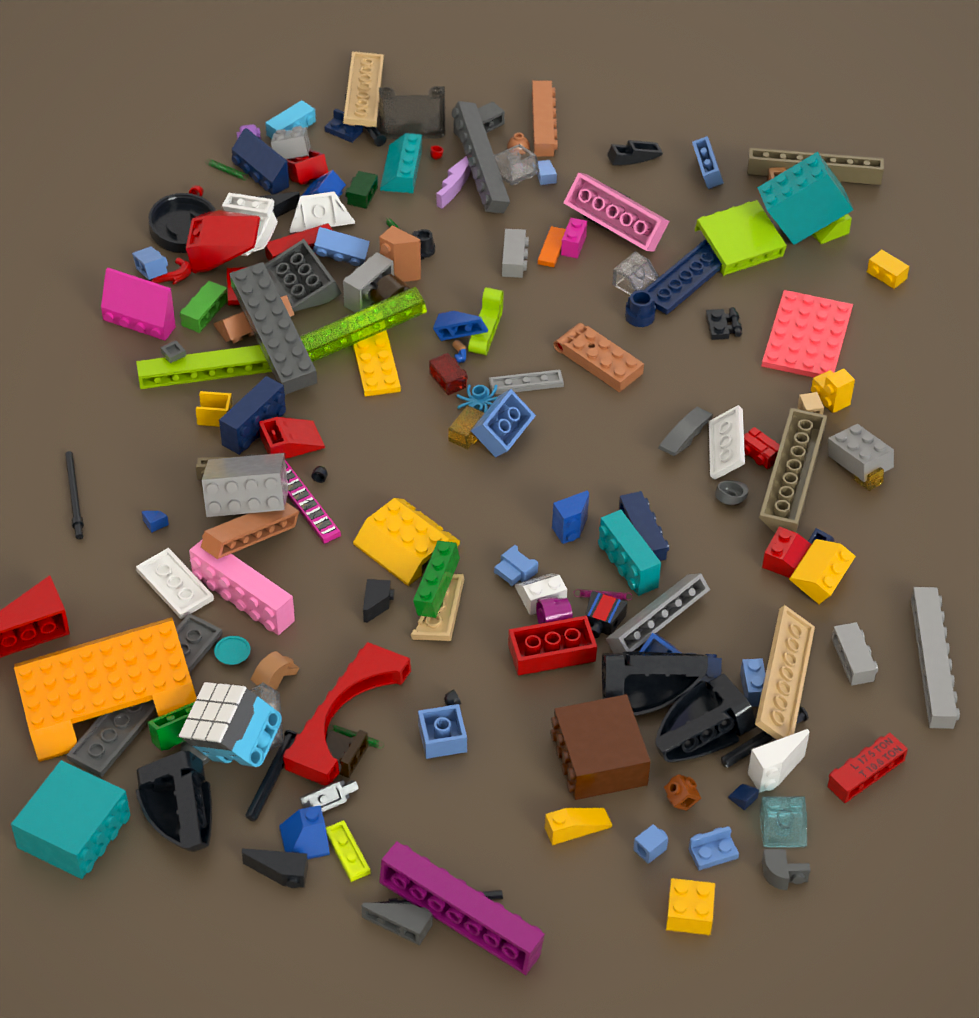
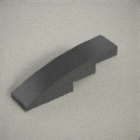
[658,407,713,456]

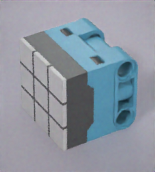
[179,682,282,767]

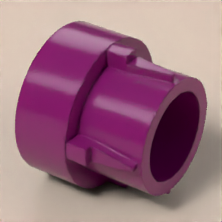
[536,597,573,624]

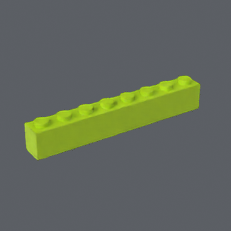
[136,345,272,389]

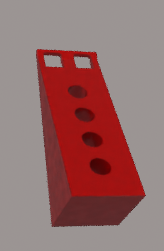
[0,575,70,658]

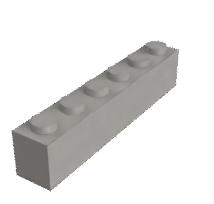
[606,573,710,654]

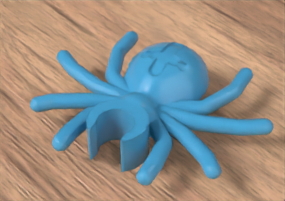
[456,384,498,415]

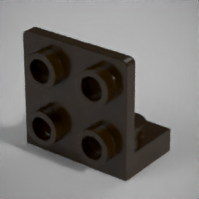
[326,730,368,778]

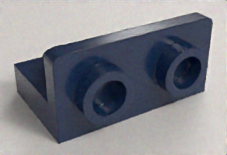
[325,109,363,143]

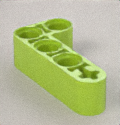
[468,287,504,355]

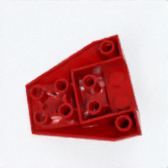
[186,210,260,274]

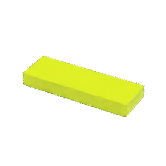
[326,820,371,882]

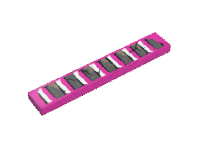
[285,460,341,544]

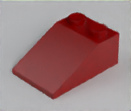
[286,150,328,184]
[762,526,812,578]

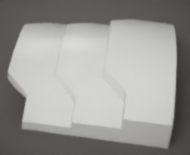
[222,193,278,256]

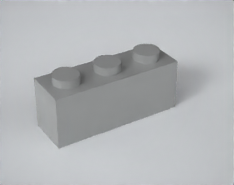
[502,229,529,278]
[831,622,878,686]

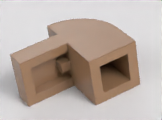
[250,651,299,691]

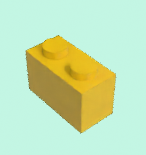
[867,250,909,289]

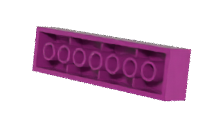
[379,841,545,975]

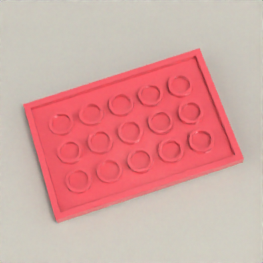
[762,290,853,378]

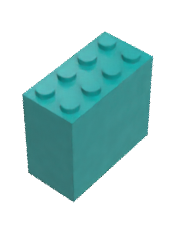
[757,152,854,245]
[11,760,131,879]

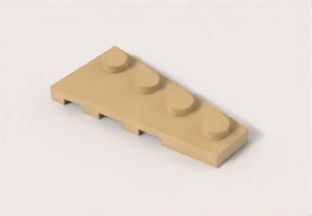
[411,574,464,641]

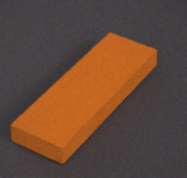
[538,226,566,267]

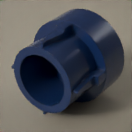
[625,290,656,327]

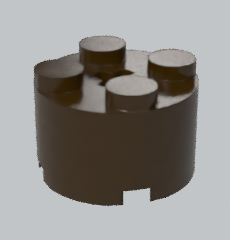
[370,274,411,317]

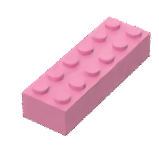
[564,173,669,252]
[189,540,295,636]

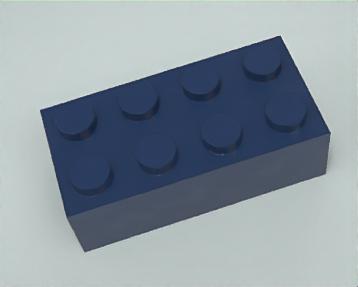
[219,376,286,455]

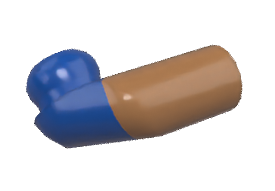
[452,340,467,363]

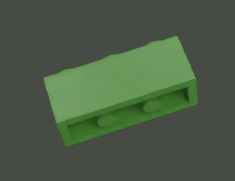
[180,281,228,333]

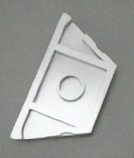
[289,192,355,233]

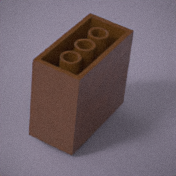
[550,694,651,800]

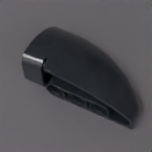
[602,651,708,716]
[655,674,757,762]
[136,751,212,852]

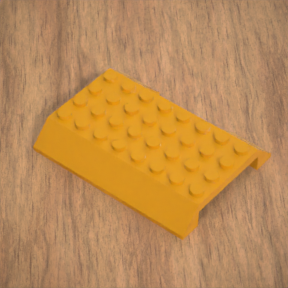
[14,617,197,762]

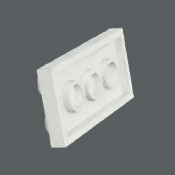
[709,405,745,480]
[136,548,214,619]

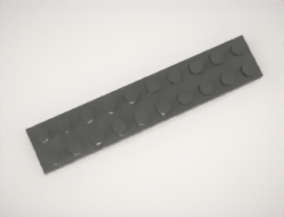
[67,613,223,778]

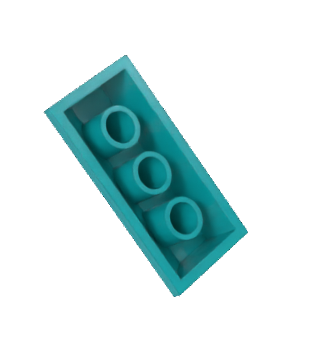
[380,133,422,193]

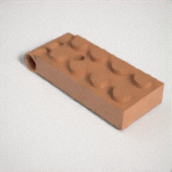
[553,323,644,393]

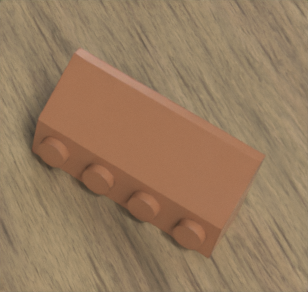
[213,295,295,343]

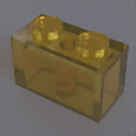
[448,405,484,450]

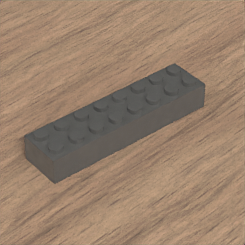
[229,262,318,394]

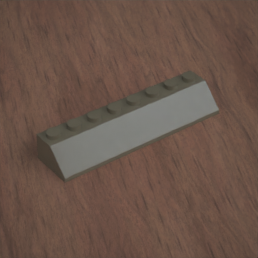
[759,408,827,533]

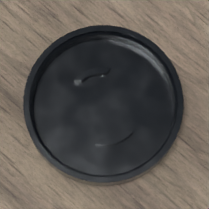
[149,193,216,253]

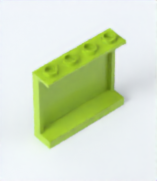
[695,200,787,276]

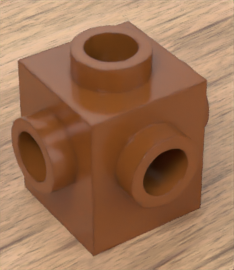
[664,774,701,811]

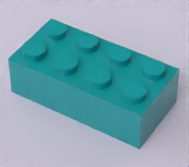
[598,510,661,596]

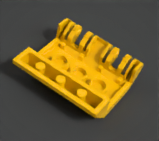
[353,498,460,586]

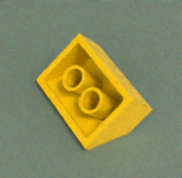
[789,539,856,604]

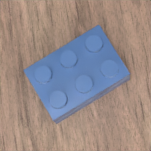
[471,389,536,458]

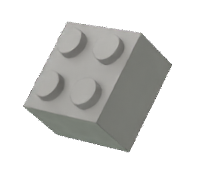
[271,126,311,160]

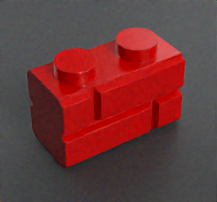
[744,427,780,469]

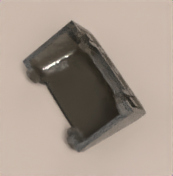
[379,86,445,139]

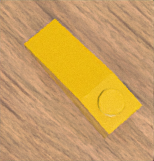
[545,808,612,845]

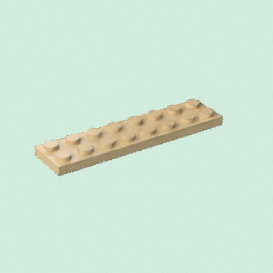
[343,52,384,127]
[755,605,815,740]

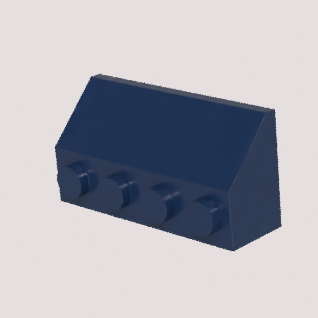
[231,128,289,195]

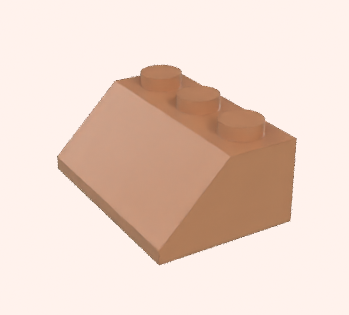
[379,226,421,282]

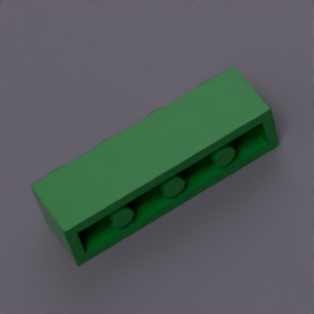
[413,541,460,618]
[148,702,195,751]

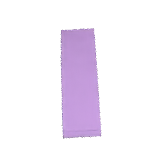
[436,156,471,209]

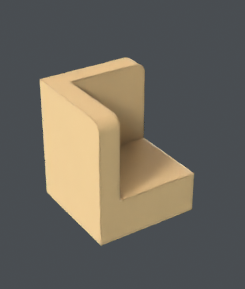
[798,392,824,415]

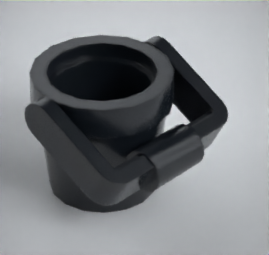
[412,229,435,260]

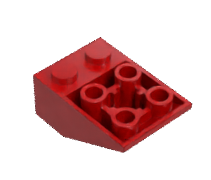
[259,417,325,459]

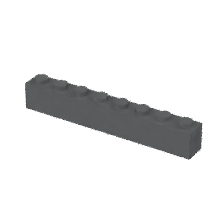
[452,101,510,213]

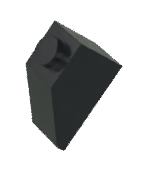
[363,579,394,623]

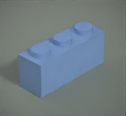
[692,136,724,189]
[313,227,370,266]

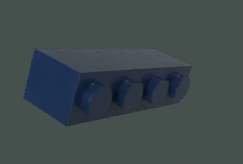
[619,491,669,561]

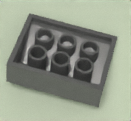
[264,239,342,312]

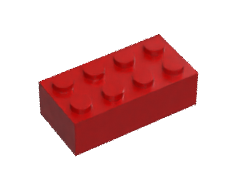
[508,615,597,676]

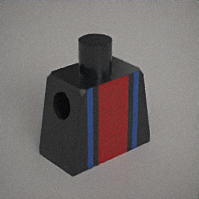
[586,590,628,638]

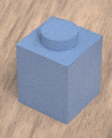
[633,824,668,864]

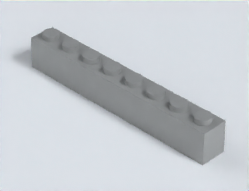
[911,587,960,729]

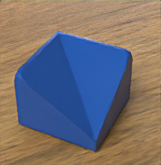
[142,511,169,533]

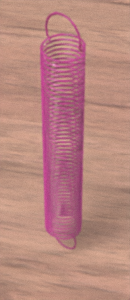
[574,589,632,600]

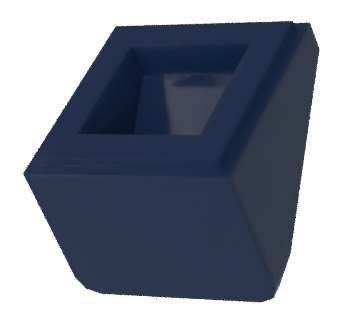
[808,528,834,544]
[728,784,759,810]

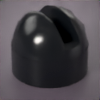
[311,466,328,483]
[444,689,461,706]

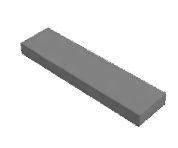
[489,370,564,395]

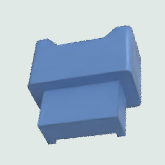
[494,545,538,587]

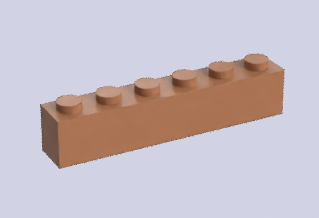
[532,81,557,157]
[201,502,299,559]

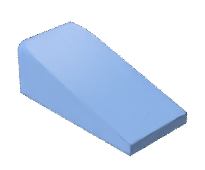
[533,160,557,185]

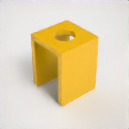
[195,391,233,427]

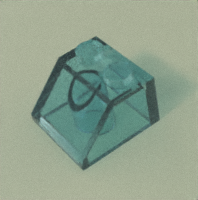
[760,797,807,847]

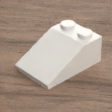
[748,729,810,793]

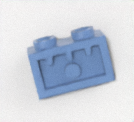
[689,826,739,870]

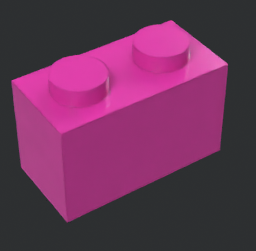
[561,218,587,259]

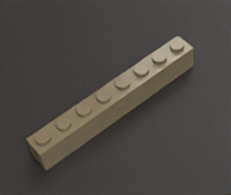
[747,148,884,185]

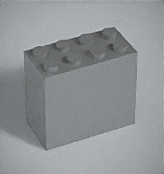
[202,453,288,517]

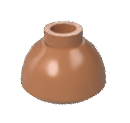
[507,133,530,155]

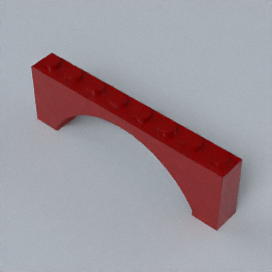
[283,642,411,786]

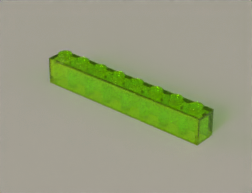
[300,287,427,362]

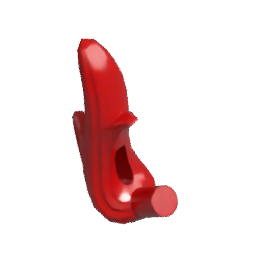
[151,257,192,285]

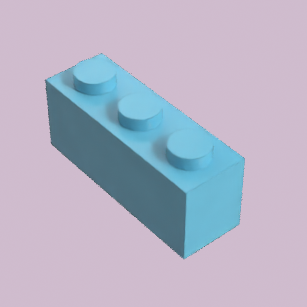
[265,100,316,139]

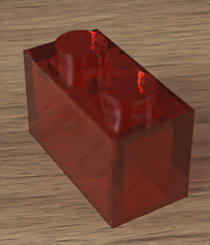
[429,353,468,395]

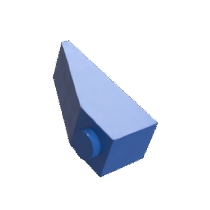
[433,311,488,341]

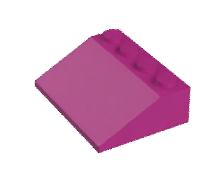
[101,268,176,341]

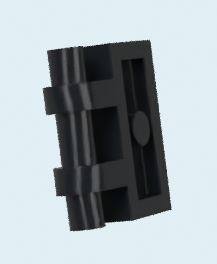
[706,307,742,340]

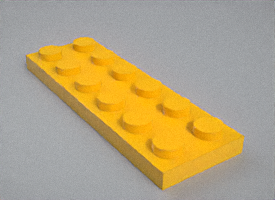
[347,311,401,397]

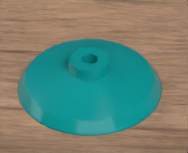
[214,636,251,665]

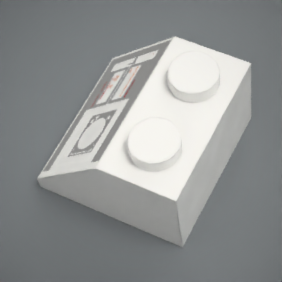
[515,573,567,615]

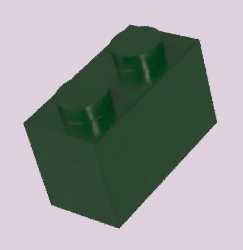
[345,171,378,209]

